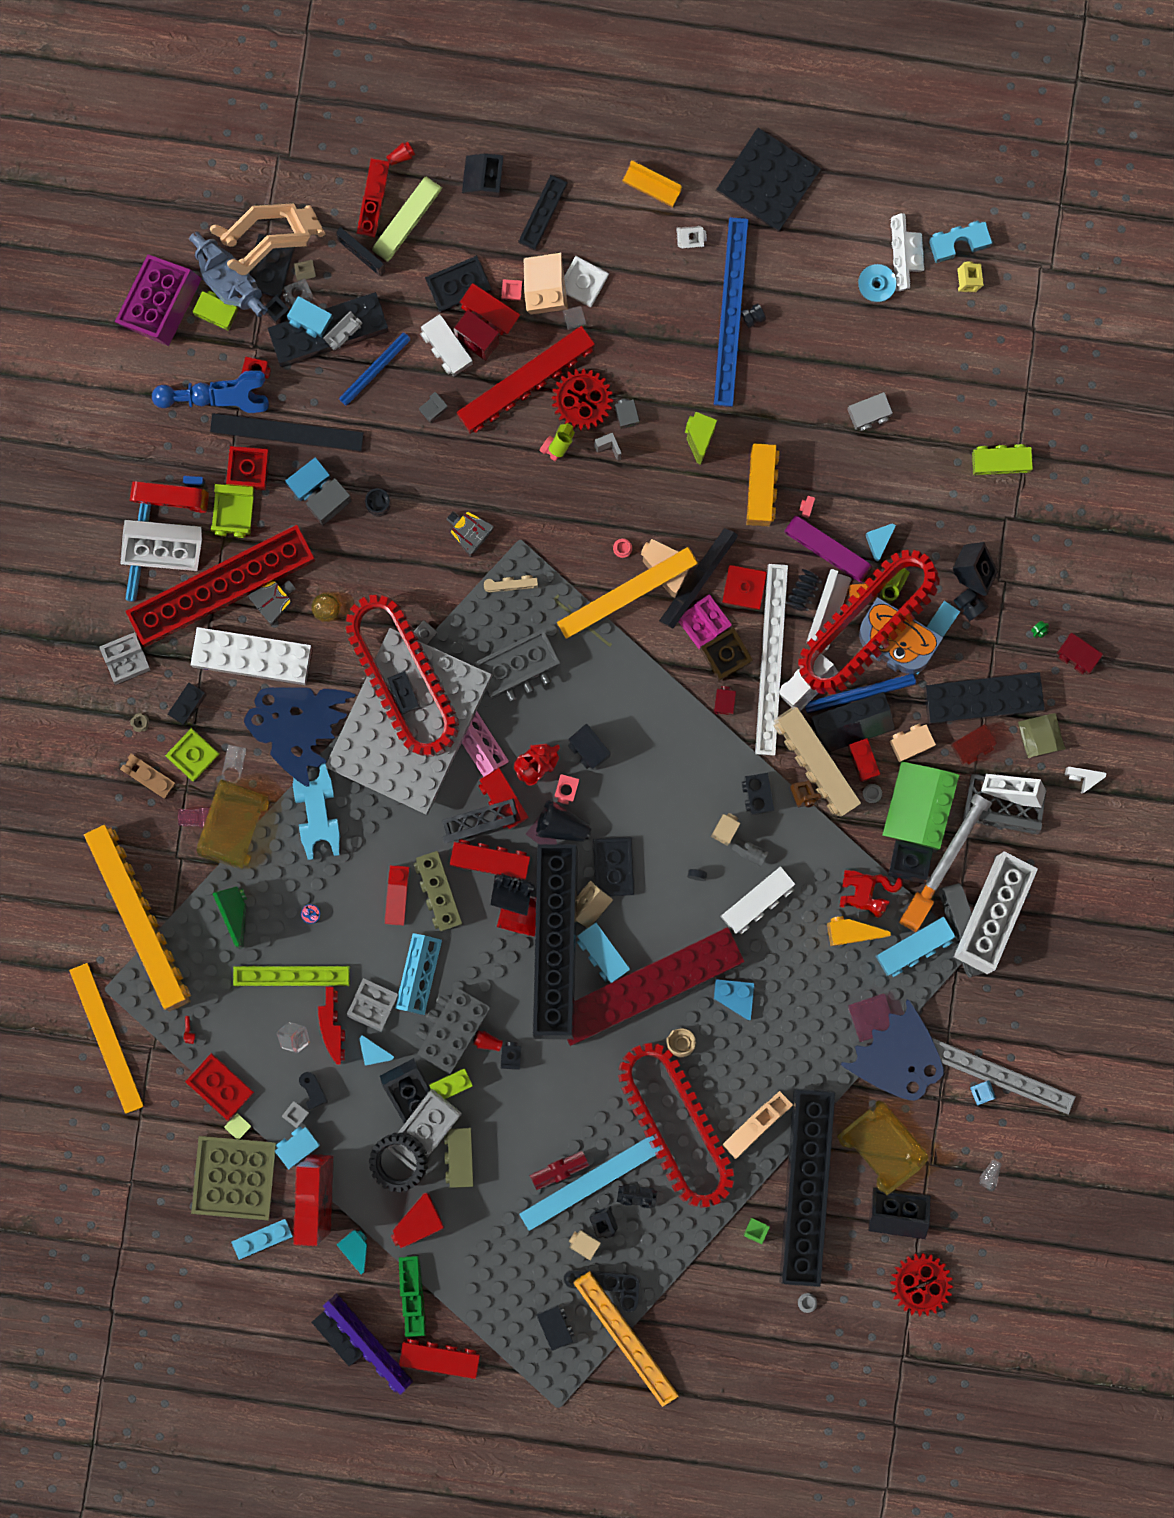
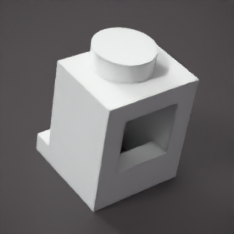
[677,226,707,248]

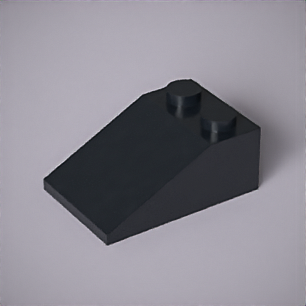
[380,1058,431,1124]

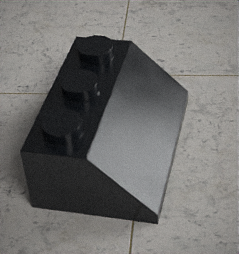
[868,1187,931,1240]

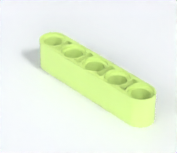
[372,176,442,262]

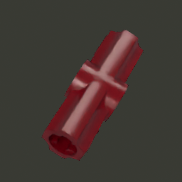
[530,1151,589,1190]

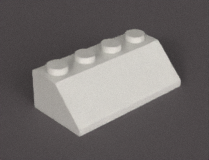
[121,520,202,571]

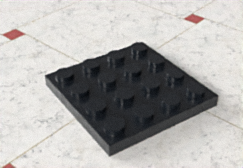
[716,128,821,232]

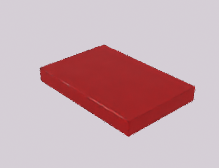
[185,1053,254,1121]

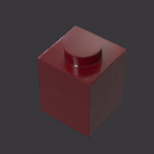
[713,686,736,716]

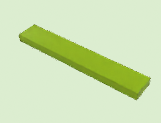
[233,966,350,986]

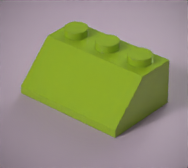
[685,412,717,465]

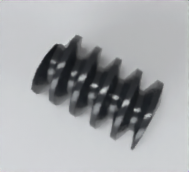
[785,569,822,611]

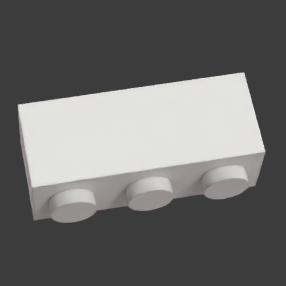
[420,314,473,376]
[778,654,838,711]

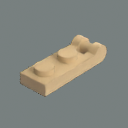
[484,575,538,593]

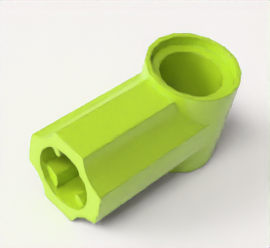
[549,423,575,457]
[880,568,910,604]

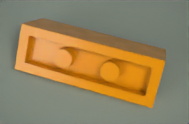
[622,160,682,207]

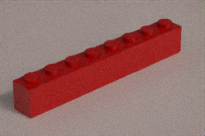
[457,326,595,434]

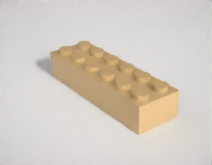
[773,707,861,816]

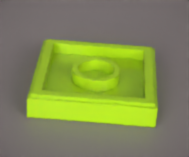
[165,728,220,782]

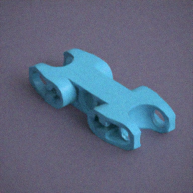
[293,763,340,860]

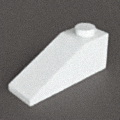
[981,774,1046,808]

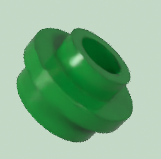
[1031,621,1049,638]

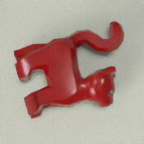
[839,870,903,918]

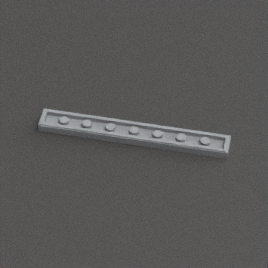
[932,1038,1076,1115]

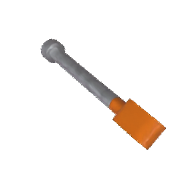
[899,794,992,933]

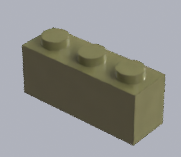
[444,1128,473,1188]

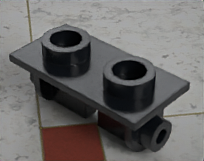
[617,1184,657,1209]

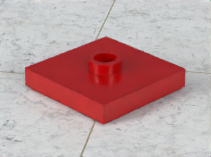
[722,565,767,610]

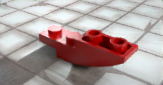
[356,158,390,237]
[318,987,345,1065]

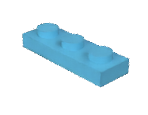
[232,1219,293,1259]

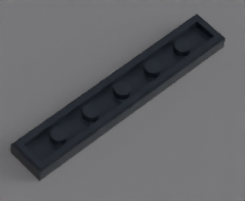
[659,528,738,629]

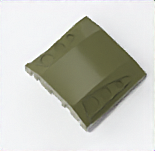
[1018,713,1066,758]

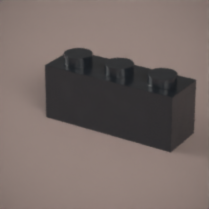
[311,1311,363,1367]

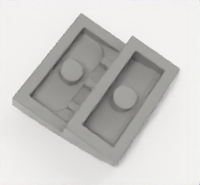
[100,632,150,685]
[346,978,398,1032]

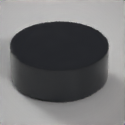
[687,869,707,881]

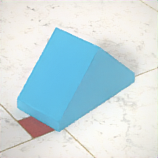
[865,524,896,562]
[360,1036,394,1066]

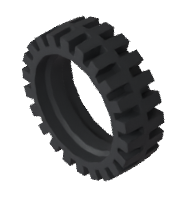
[369,1132,428,1192]

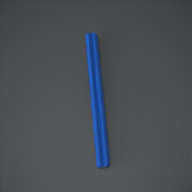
[805,674,916,713]

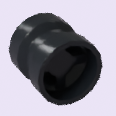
[741,303,766,328]

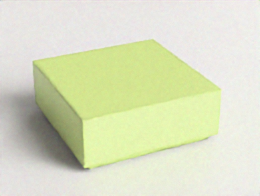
[224,1113,251,1139]

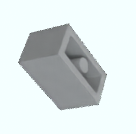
[847,393,893,431]

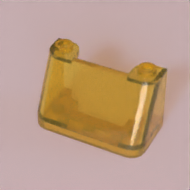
[197,779,269,870]
[837,1100,928,1195]

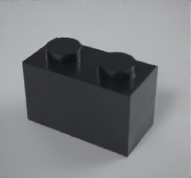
[168,682,206,727]
[536,1305,575,1351]

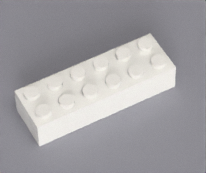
[191,627,312,685]
[954,851,1038,974]

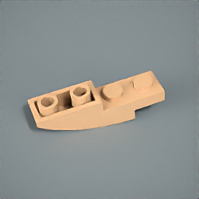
[723,1091,793,1159]

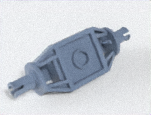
[189,231,268,317]

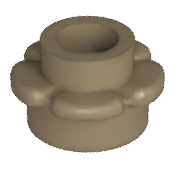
[130,713,149,732]

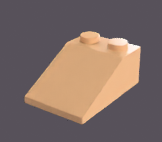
[524,253,568,315]

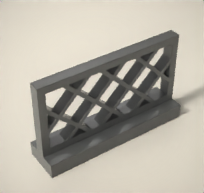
[963,774,1047,835]

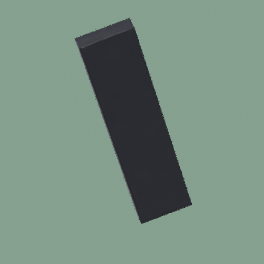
[518,175,568,251]

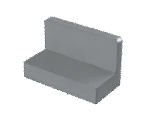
[594,433,621,461]

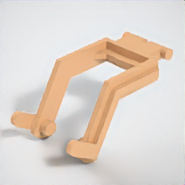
[210,203,325,275]

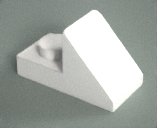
[1065,767,1106,794]

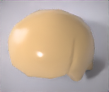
[666,1028,696,1057]

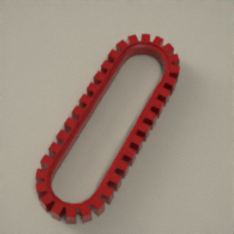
[798,550,940,695]
[345,595,459,757]
[618,1043,734,1208]

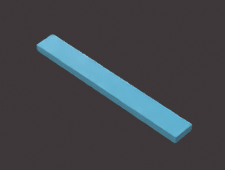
[519,1135,661,1231]

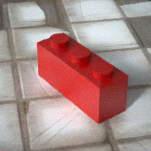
[459,283,520,335]
[478,768,529,830]

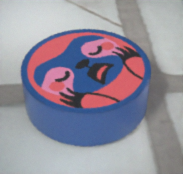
[301,904,320,924]

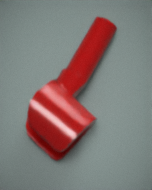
[183,1016,195,1044]

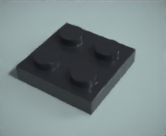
[888,840,933,884]

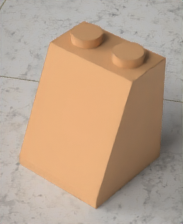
[641,539,689,598]

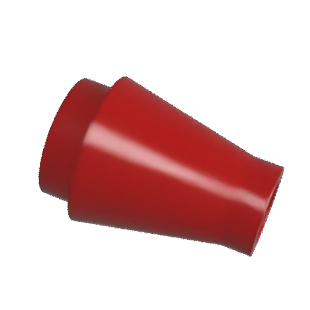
[386,141,416,166]
[473,1030,503,1052]

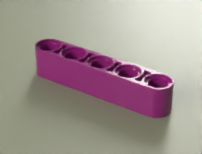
[784,516,872,583]

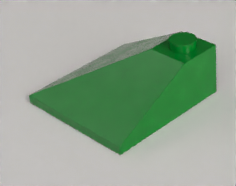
[212,886,247,949]

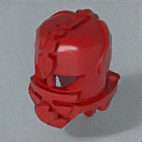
[514,743,560,785]

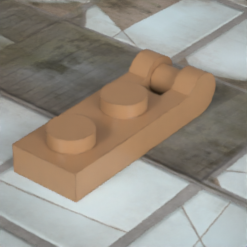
[120,753,176,799]

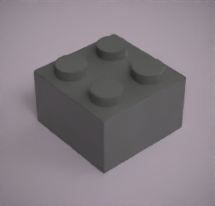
[306,479,352,526]

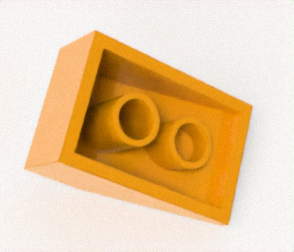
[827,916,891,946]

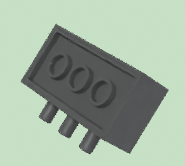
[474,629,560,702]
[416,988,490,1074]

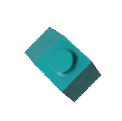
[336,1229,368,1274]

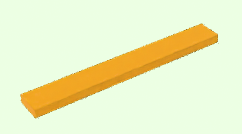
[557,547,698,639]
[69,963,144,1114]
[574,1271,679,1407]

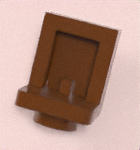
[790,780,821,808]

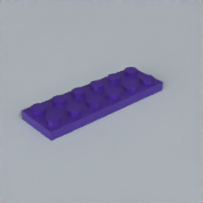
[323,1293,413,1394]

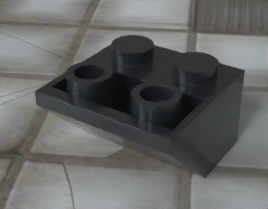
[462,153,504,198]

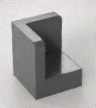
[419,392,448,424]

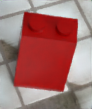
[391,1192,444,1248]

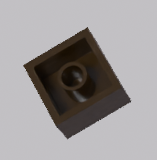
[700,628,753,682]

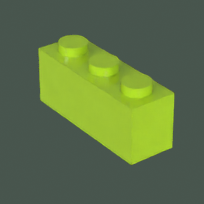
[972,444,1033,475]

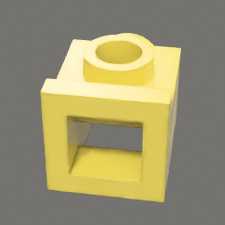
[957,261,983,292]

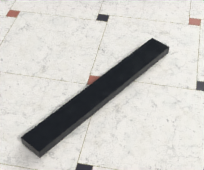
[210,413,364,452]

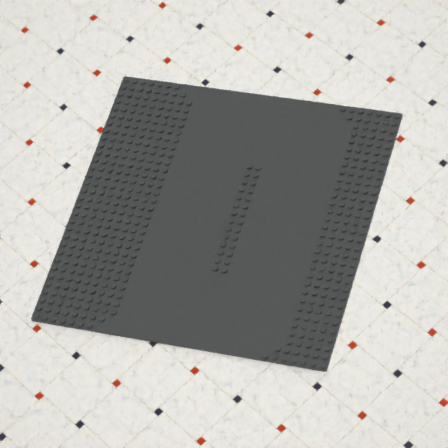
[105,540,962,1408]

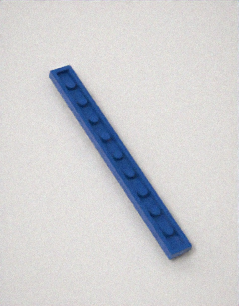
[714,217,748,407]

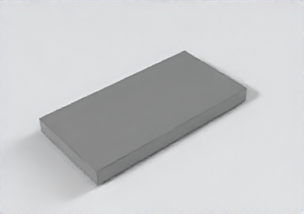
[387,1089,462,1171]

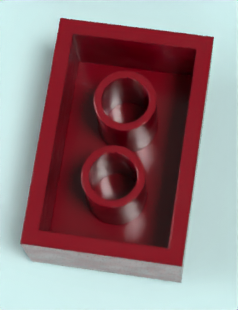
[454,310,499,361]

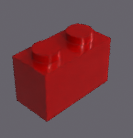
[847,739,880,782]

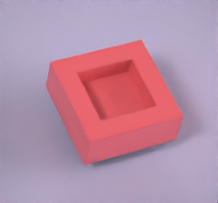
[502,279,522,301]
[799,496,815,518]

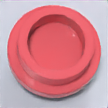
[613,539,632,558]

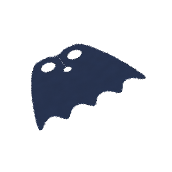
[841,999,943,1101]

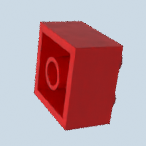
[226,446,270,491]

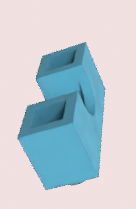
[929,221,992,263]

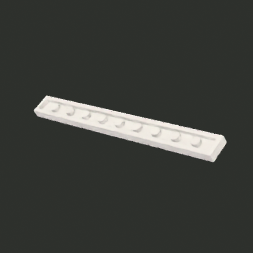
[755,564,788,756]

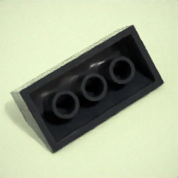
[810,692,895,753]

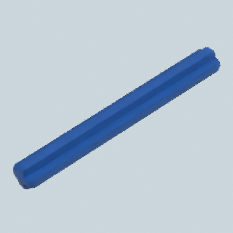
[339,333,410,405]

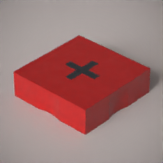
[294,1154,333,1246]

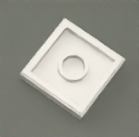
[564,256,609,308]

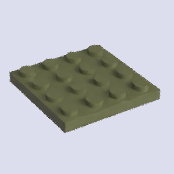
[191,1136,276,1220]

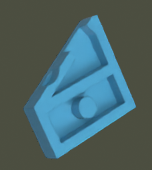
[714,979,754,1020]

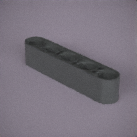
[939,883,984,978]

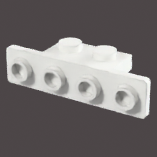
[891,213,924,291]

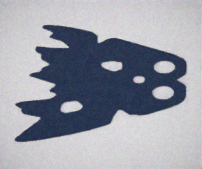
[244,687,356,787]

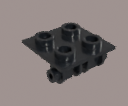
[490,873,534,916]

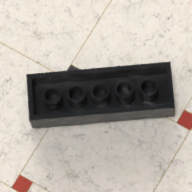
[267,292,389,368]
[924,672,1045,725]

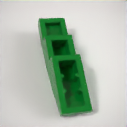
[399,1256,426,1337]

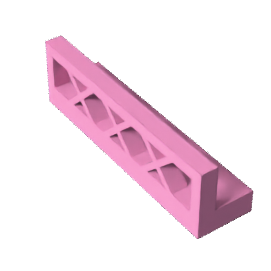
[462,711,509,777]

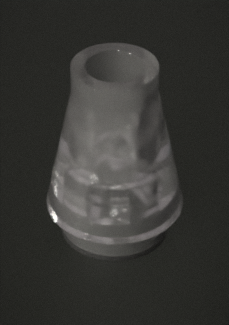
[979,1160,1002,1190]

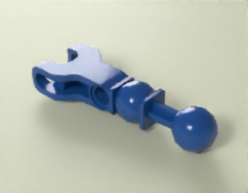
[152,371,269,413]

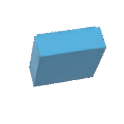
[970,1080,996,1105]

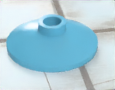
[858,264,896,302]

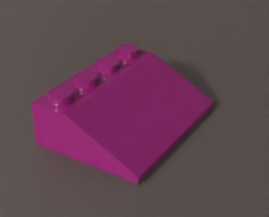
[115,254,202,346]

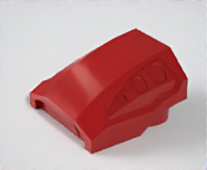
[497,896,536,937]

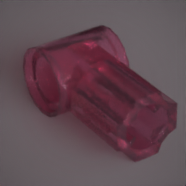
[178,808,216,828]

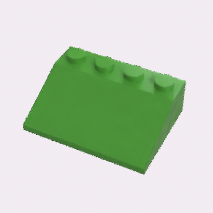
[882,762,959,850]

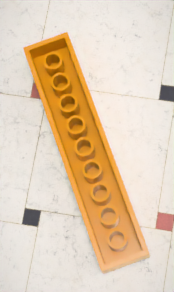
[84,824,191,1012]

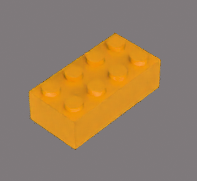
[746,444,779,526]

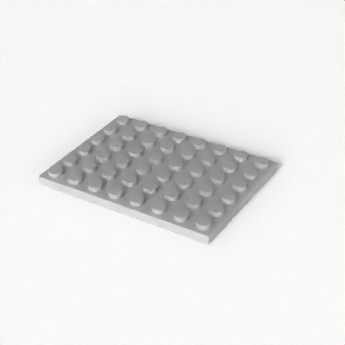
[326,628,493,815]

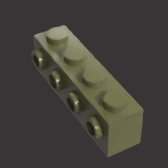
[413,851,462,932]

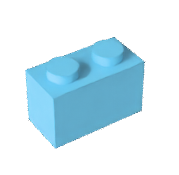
[287,296,333,338]
[275,1126,320,1169]

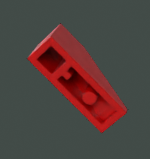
[385,865,410,926]

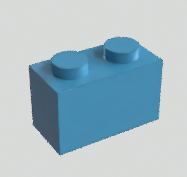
[285,458,330,501]

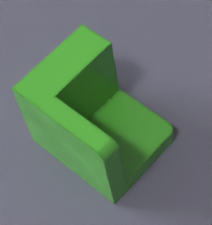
[743,1218,770,1244]

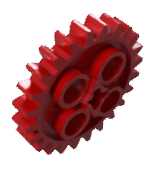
[551,368,613,431]
[890,1253,953,1317]

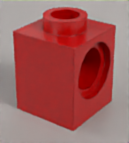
[241,356,271,383]

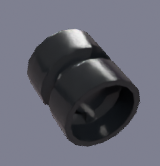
[365,488,391,517]
[953,588,989,622]

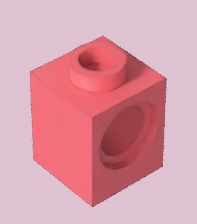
[554,774,579,805]

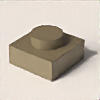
[294,260,316,281]

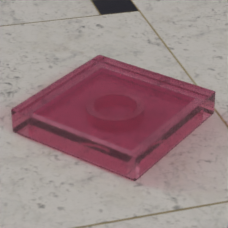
[847,994,891,1042]

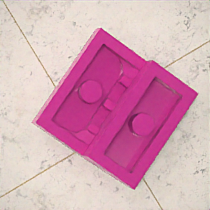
[678,595,732,649]

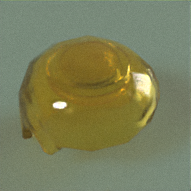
[311,592,341,622]

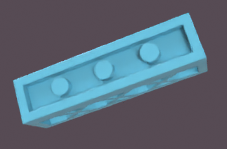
[395,933,442,1015]

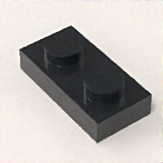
[387,671,420,714]

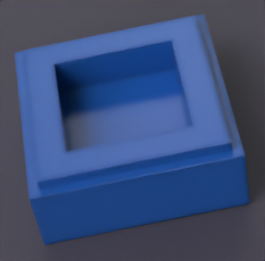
[183,476,204,487]

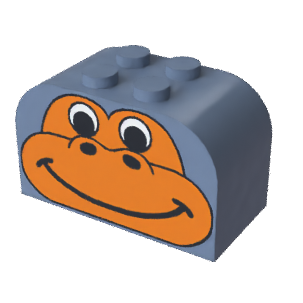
[859,597,943,674]

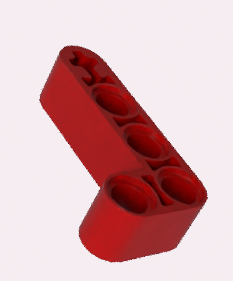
[130,482,209,513]

